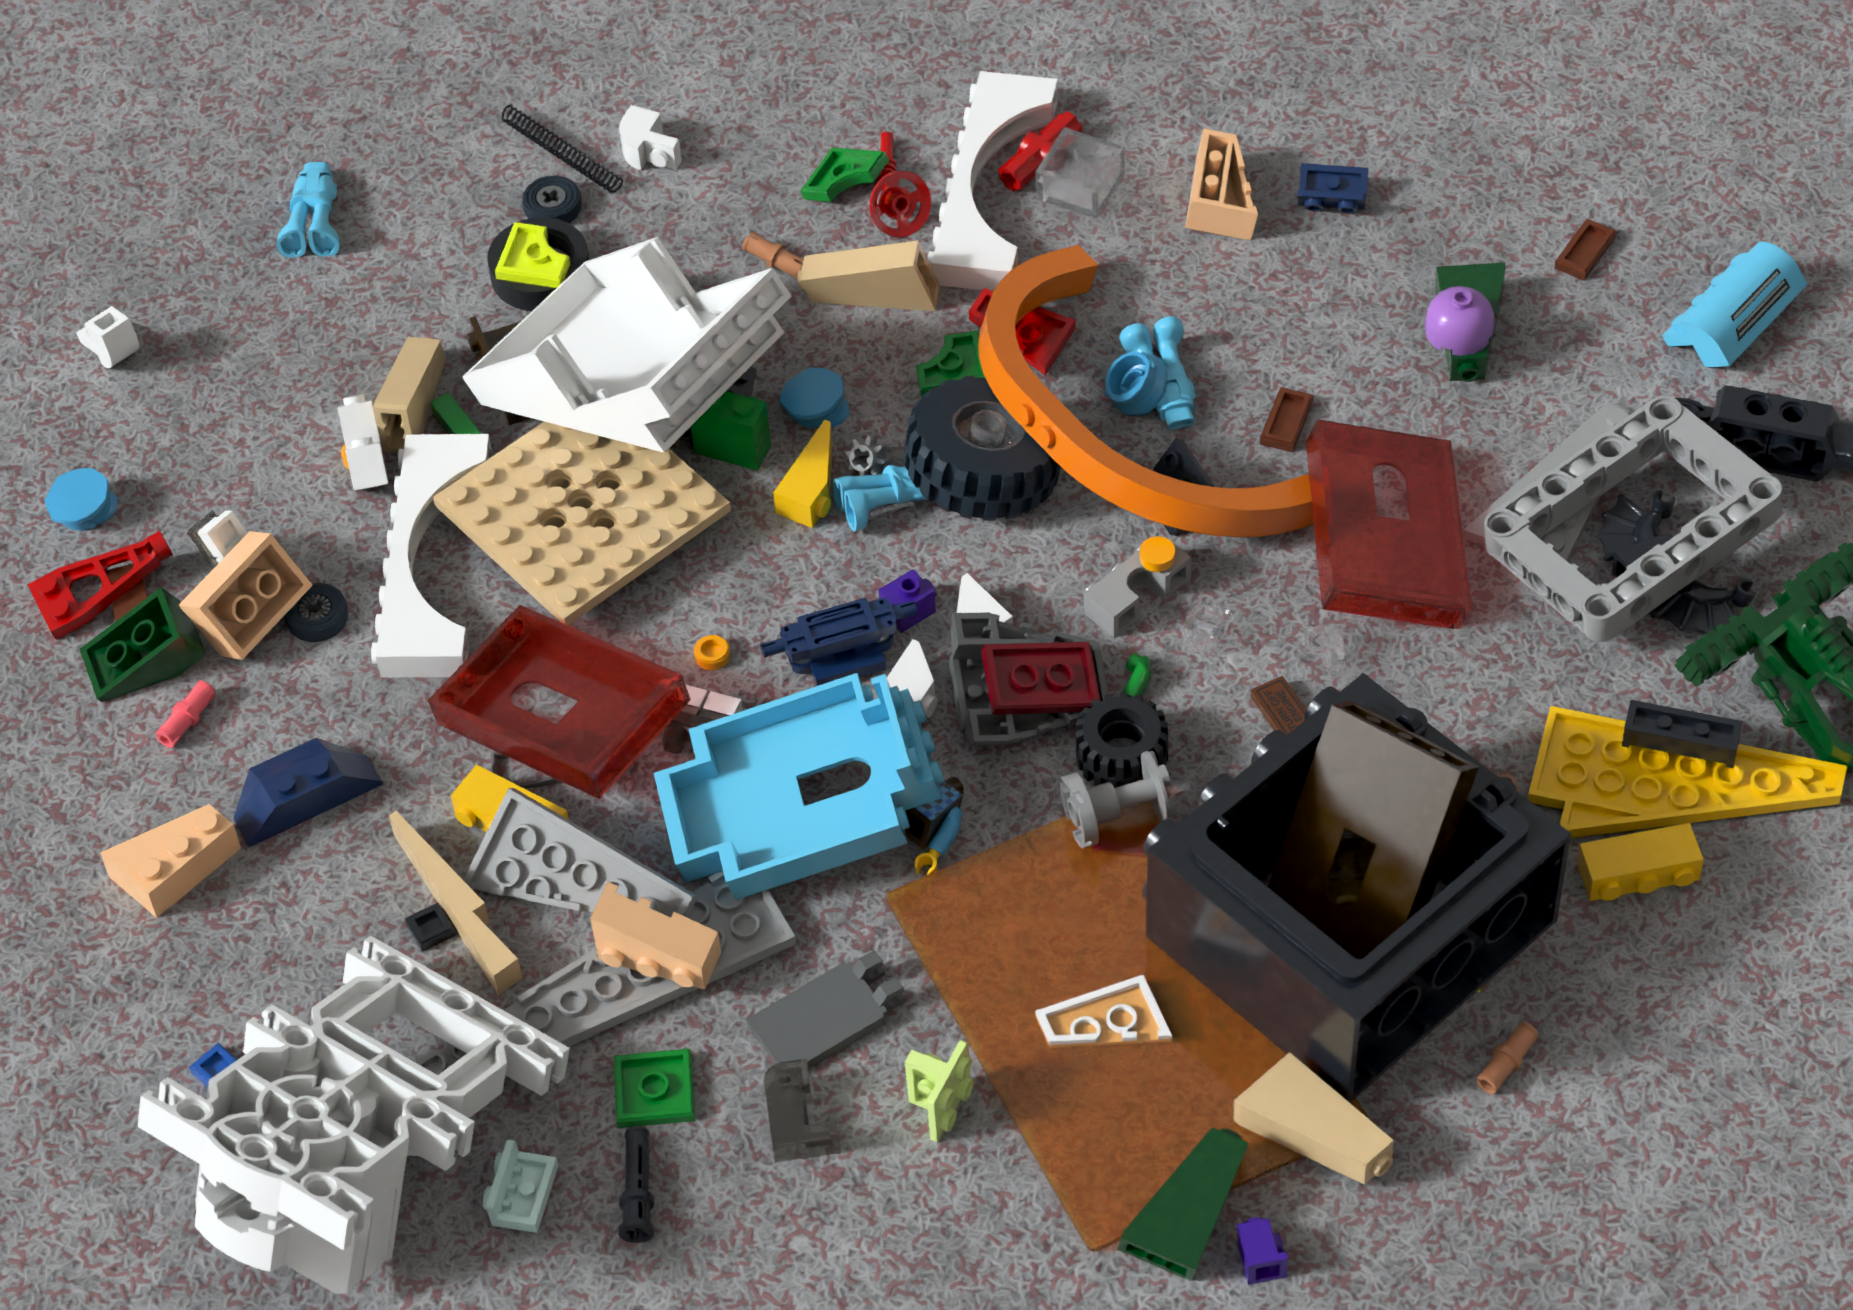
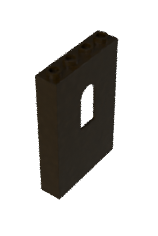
[1268,701,1479,959]

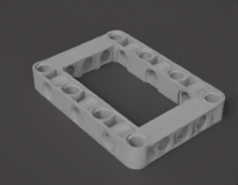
[1484,396,1782,642]

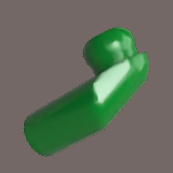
[1122,653,1152,698]

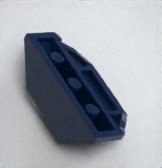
[233,738,383,847]

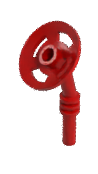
[869,131,931,237]

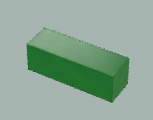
[430,393,481,434]

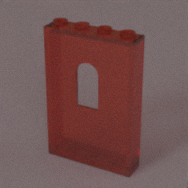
[1306,419,1472,629]
[427,605,691,799]

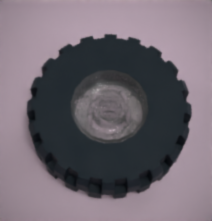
[904,376,1061,521]

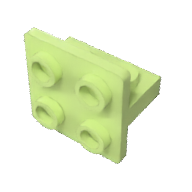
[905,1040,974,1142]

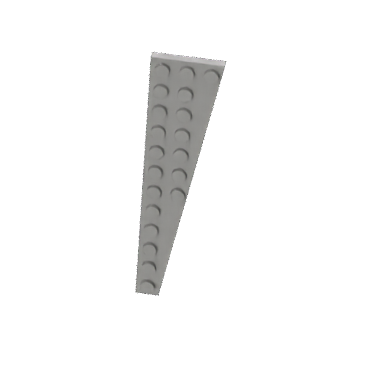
[415,871,797,1075]

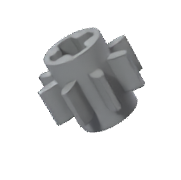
[845,435,891,476]

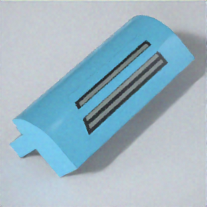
[1662,242,1808,367]

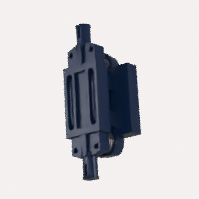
[760,597,917,686]

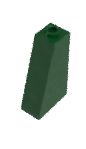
[1435,262,1506,382]
[1117,1127,1249,1281]

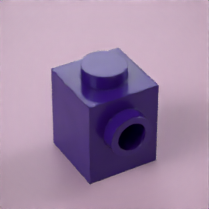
[878,569,937,633]

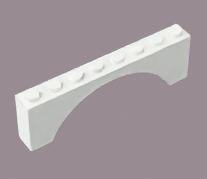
[927,71,1058,291]
[371,434,493,677]

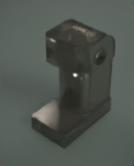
[764,1059,841,1162]

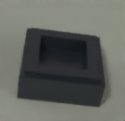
[404,902,456,952]

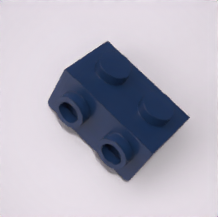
[1298,163,1369,214]

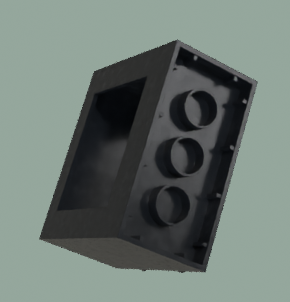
[1142,673,1571,1103]

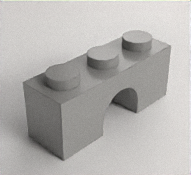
[1083,534,1191,638]

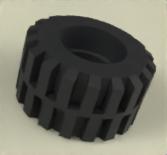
[1075,693,1168,788]

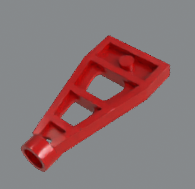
[27,530,173,640]

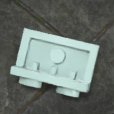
[483,1139,559,1233]

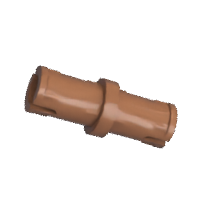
[742,231,804,280]
[1476,1022,1539,1094]

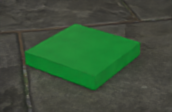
[614,1048,695,1128]

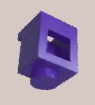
[1237,1217,1288,1285]

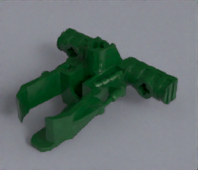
[1675,542,1853,774]

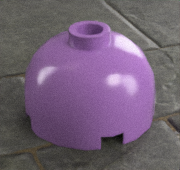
[1424,286,1495,356]

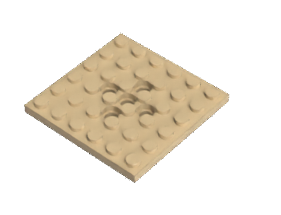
[433,421,731,627]

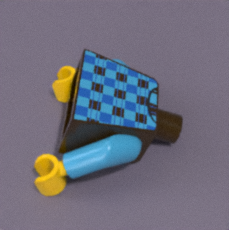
[904,777,964,881]

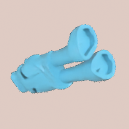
[276,162,340,258]
[1119,316,1196,430]
[832,465,927,532]

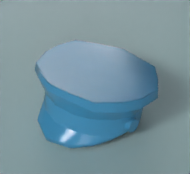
[1104,352,1167,416]
[779,368,850,429]
[44,468,118,531]

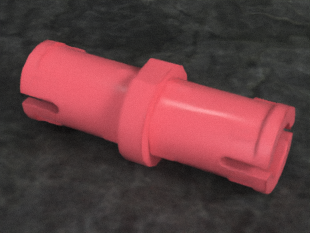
[156,680,216,748]

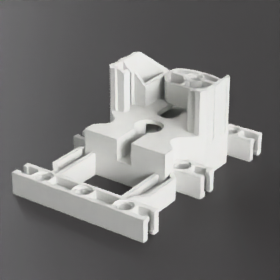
[138,936,570,1294]

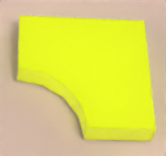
[495,222,570,288]

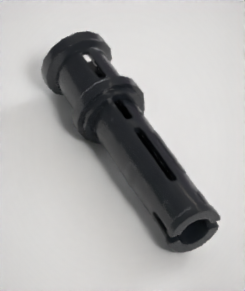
[619,1126,654,1243]

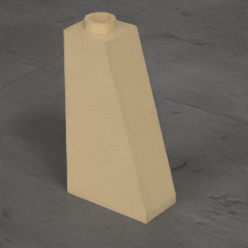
[798,240,940,311]
[373,337,445,453]
[1234,1052,1394,1185]

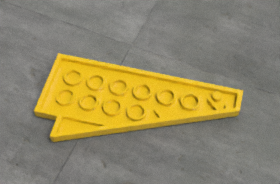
[1528,706,1847,838]

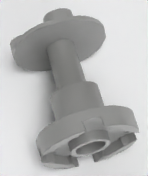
[1060,751,1177,849]

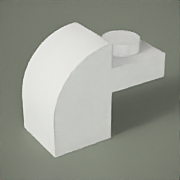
[619,105,682,170]
[76,306,139,368]

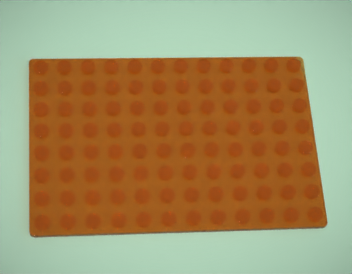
[886,801,1369,1252]

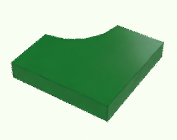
[800,148,889,202]
[916,330,985,398]

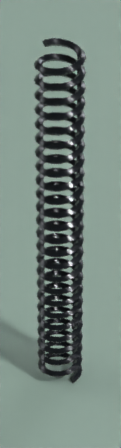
[501,104,623,193]

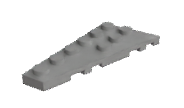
[1462,403,1634,562]
[463,788,698,918]

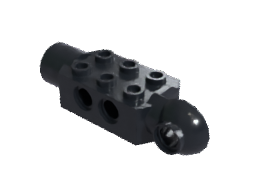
[1675,385,1853,482]

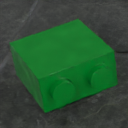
[690,391,771,471]

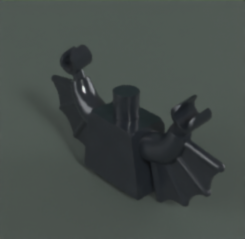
[1597,490,1756,633]

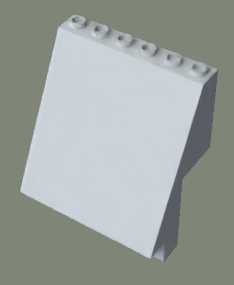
[462,237,791,453]

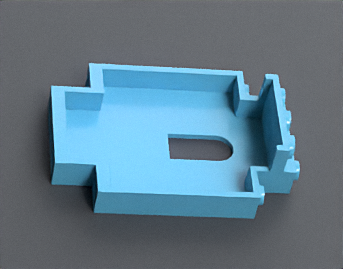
[654,673,944,900]

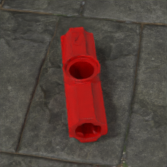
[998,111,1082,192]

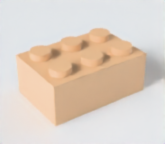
[179,531,312,660]

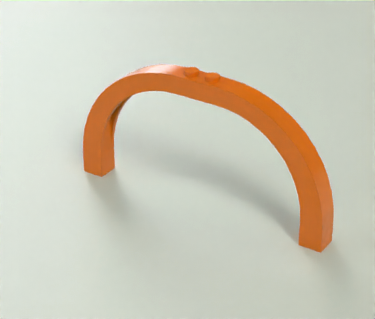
[978,245,1332,537]

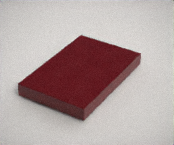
[981,642,1101,715]

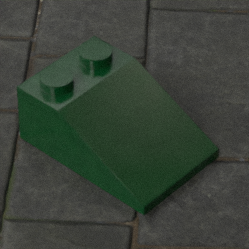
[79,587,206,702]

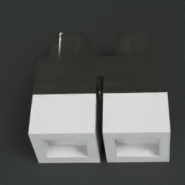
[187,510,247,570]
[662,682,743,755]

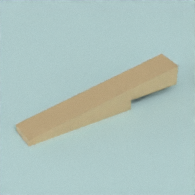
[389,811,522,995]

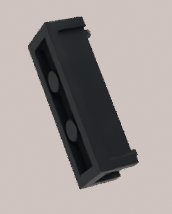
[1622,700,1743,768]

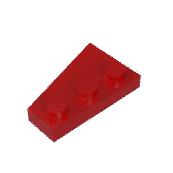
[969,288,1076,376]

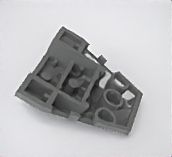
[949,612,1108,746]

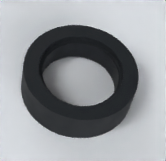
[487,217,589,311]

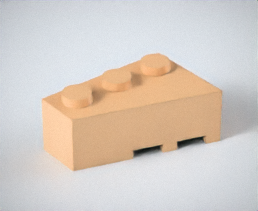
[1185,128,1258,240]
[100,804,241,918]
[590,881,721,990]

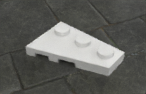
[1035,975,1172,1050]

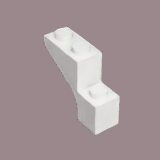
[337,394,389,491]

